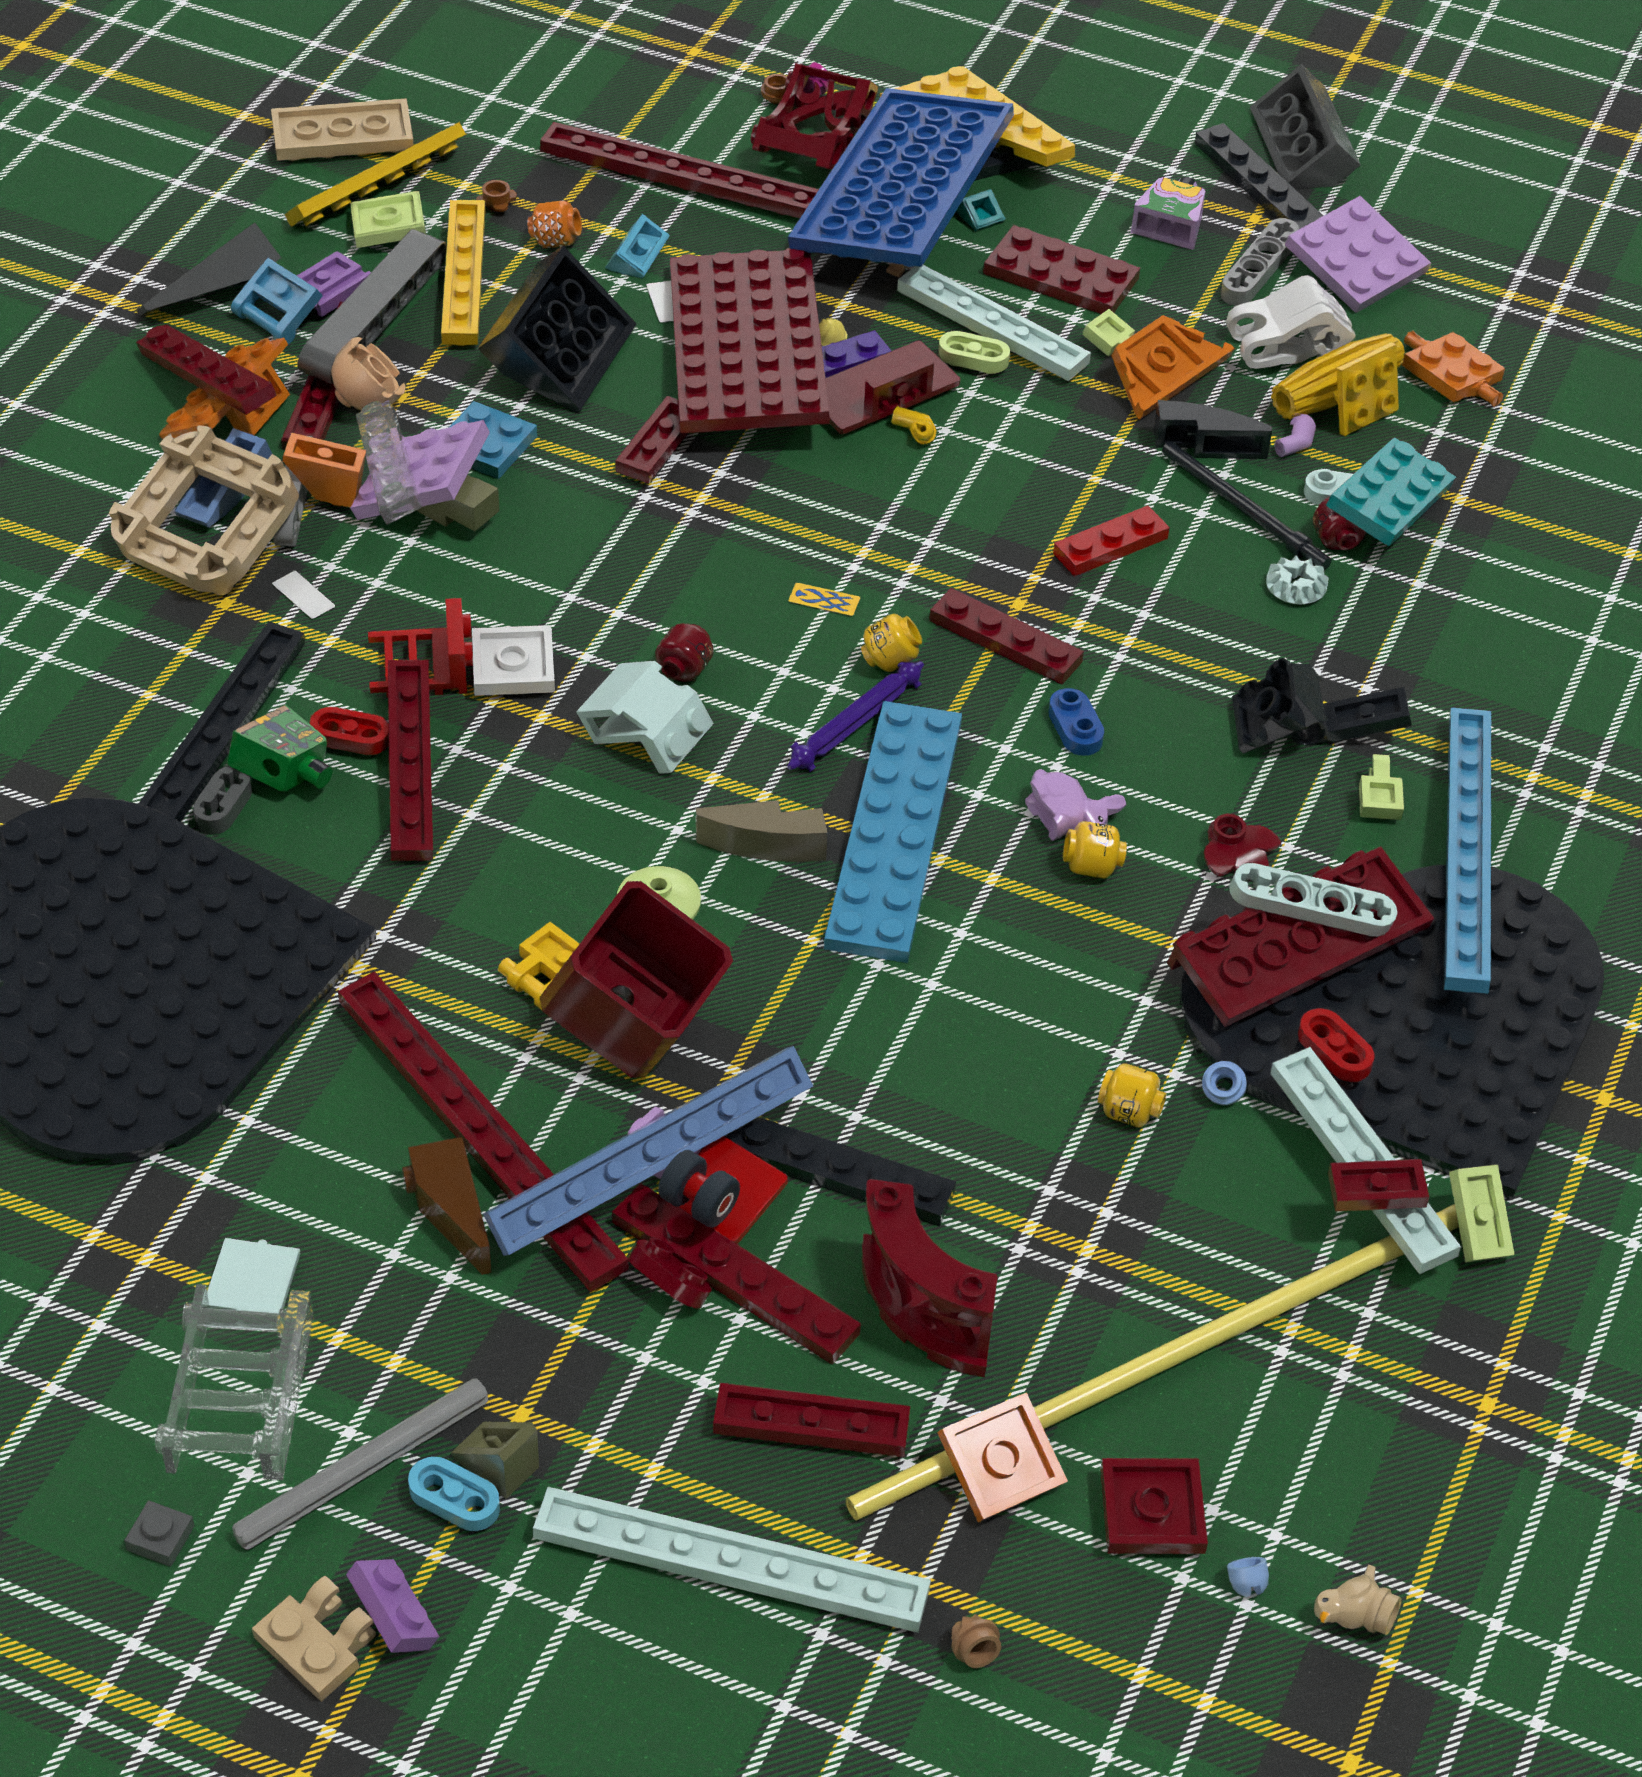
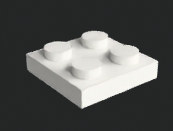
[472,625,555,696]

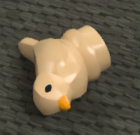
[1314,1565,1401,1635]

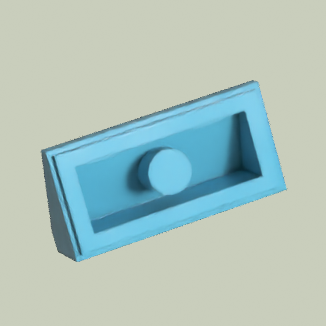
[605,214,670,279]

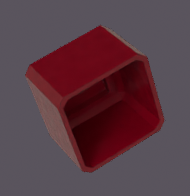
[539,881,733,1078]

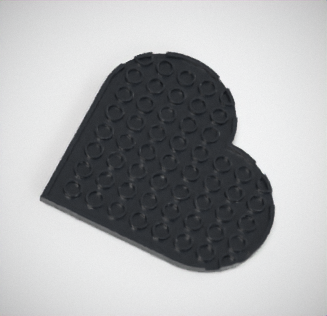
[0,798,376,1164]
[1179,864,1604,1200]

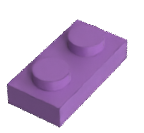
[346,1559,439,1653]

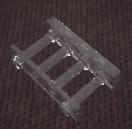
[155,1284,314,1481]

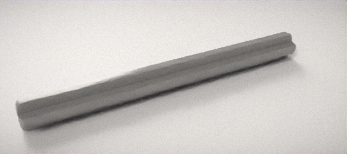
[232,1378,488,1550]

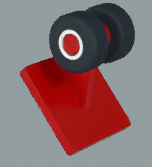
[658,1136,788,1244]

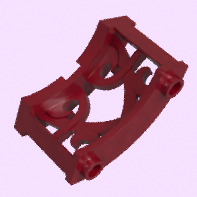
[750,63,878,170]
[861,1179,998,1378]

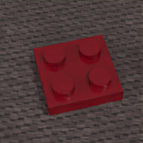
[1100,1458,1208,1554]

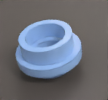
[1202,1061,1247,1105]

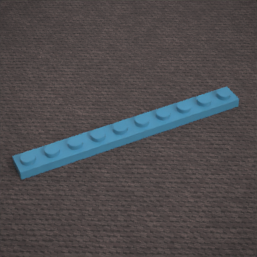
[1444,708,1491,994]

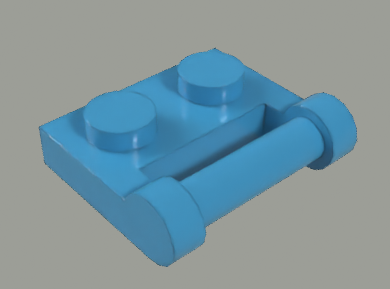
[231,258,323,344]

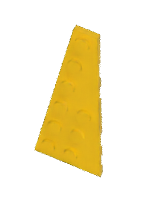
[880,66,1075,167]

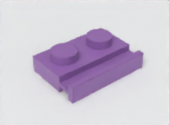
[297,251,371,317]

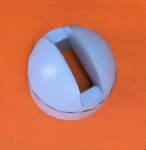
[1227,1557,1269,1597]

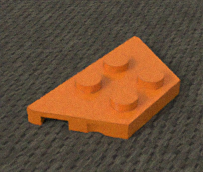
[1111,315,1235,420]

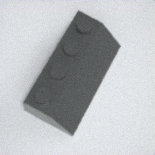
[1250,64,1361,189]

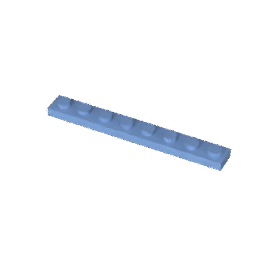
[483,1046,813,1255]

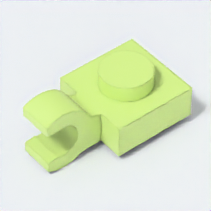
[1359,754,1404,820]

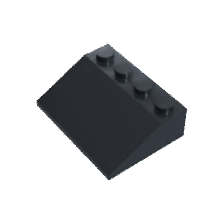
[478,245,637,413]

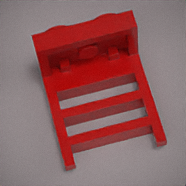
[368,598,473,698]

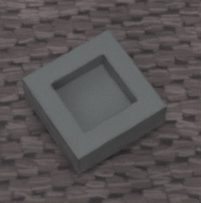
[124,1500,195,1567]

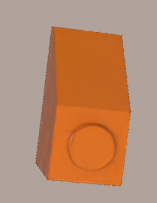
[283,433,366,507]

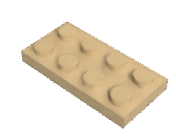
[271,98,413,161]

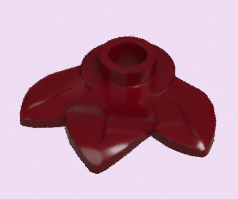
[1204,813,1282,877]

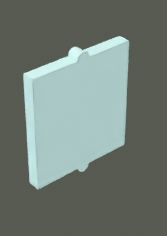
[203,1238,300,1321]

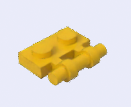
[498,922,579,1010]

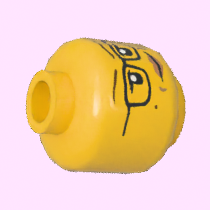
[861,614,922,672]
[1063,821,1127,878]
[1098,1063,1167,1128]

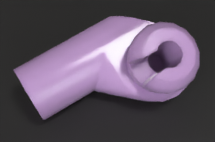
[1274,414,1316,457]

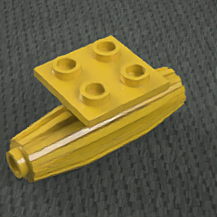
[1271,333,1405,436]

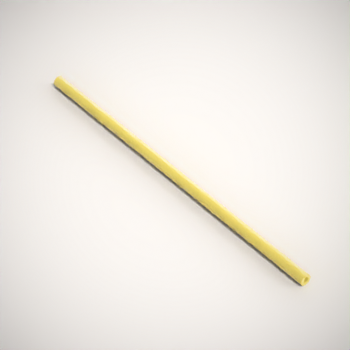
[846,1204,1459,1521]

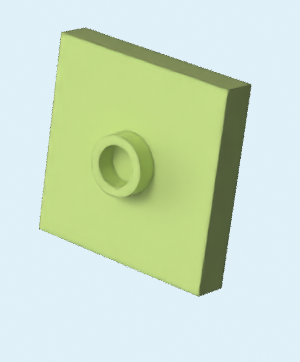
[350,191,426,248]

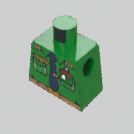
[227,705,333,791]

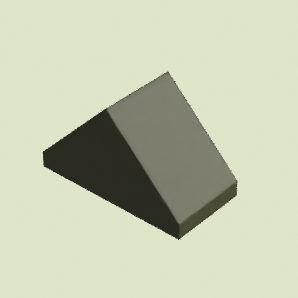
[451,1422,539,1499]

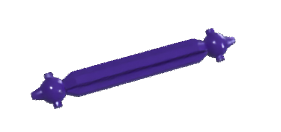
[787,661,924,772]

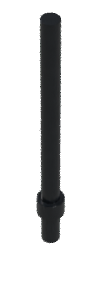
[1162,441,1332,570]

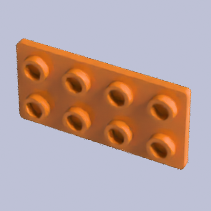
[159,338,290,440]

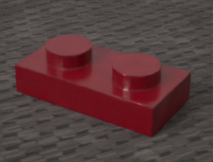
[1328,1159,1429,1211]

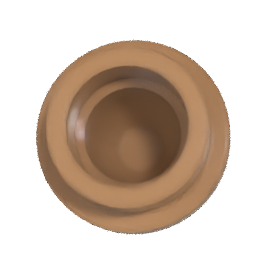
[951,1614,1001,1668]

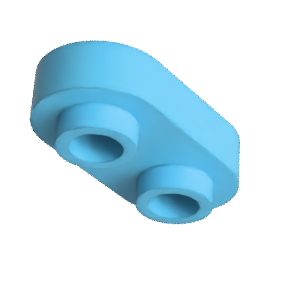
[408,1457,500,1531]

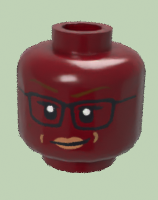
[1313,497,1367,550]
[655,623,714,682]

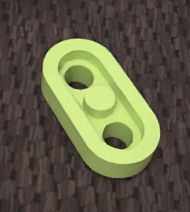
[938,331,1010,374]

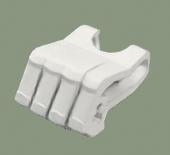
[1226,275,1356,369]

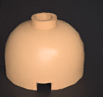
[331,337,406,412]

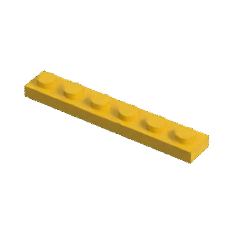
[284,122,466,227]
[441,200,485,346]

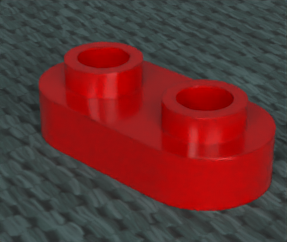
[310,707,389,755]
[1298,1008,1375,1082]

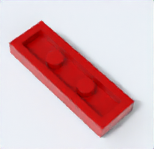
[1053,505,1170,577]

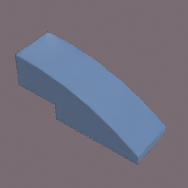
[174,428,272,527]

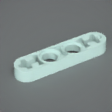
[1229,863,1397,936]

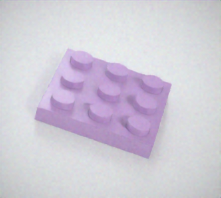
[1285,196,1431,313]
[350,420,490,520]

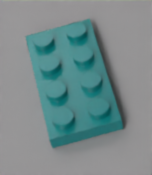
[1326,437,1456,546]

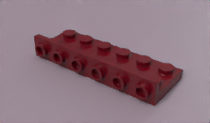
[1167,846,1435,1027]

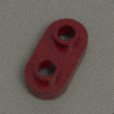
[628,1237,711,1308]

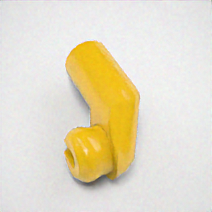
[892,406,937,444]

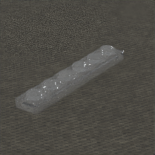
[356,400,422,524]

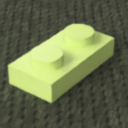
[1449,1165,1515,1262]

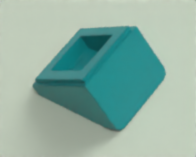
[956,189,1005,231]

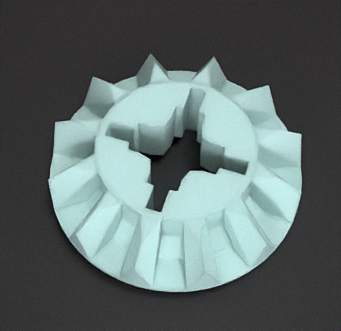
[1266,556,1329,604]

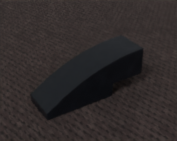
[1154,400,1272,459]

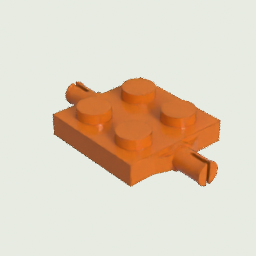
[1402,331,1505,407]

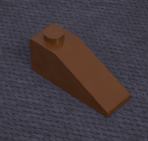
[402,1137,491,1275]

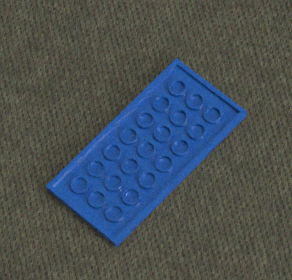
[788,88,1014,267]

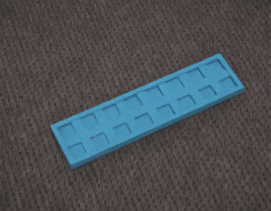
[824,701,962,963]

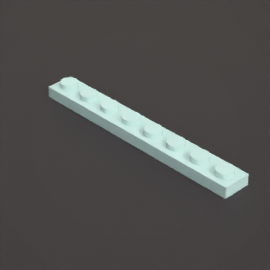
[533,1487,931,1633]

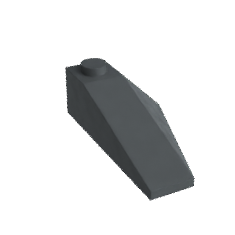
[136,222,281,316]

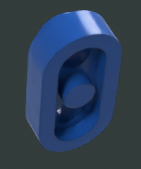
[1048,688,1104,756]

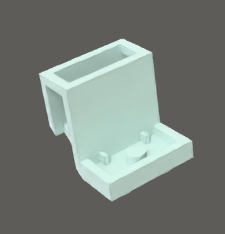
[576,661,714,774]

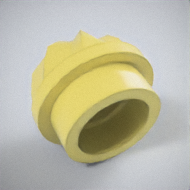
[819,318,847,346]

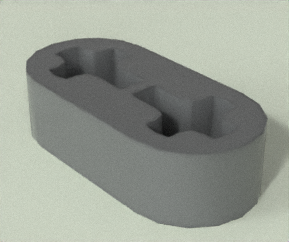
[193,766,252,835]

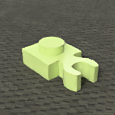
[1082,309,1135,356]

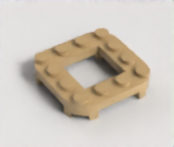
[109,425,299,595]

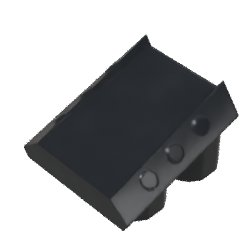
[1232,658,1328,754]

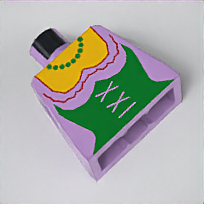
[1131,177,1205,250]

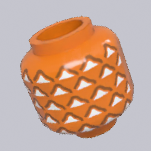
[527,200,582,248]

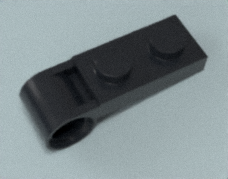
[1291,687,1412,746]

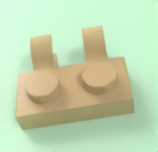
[252,1576,376,1702]

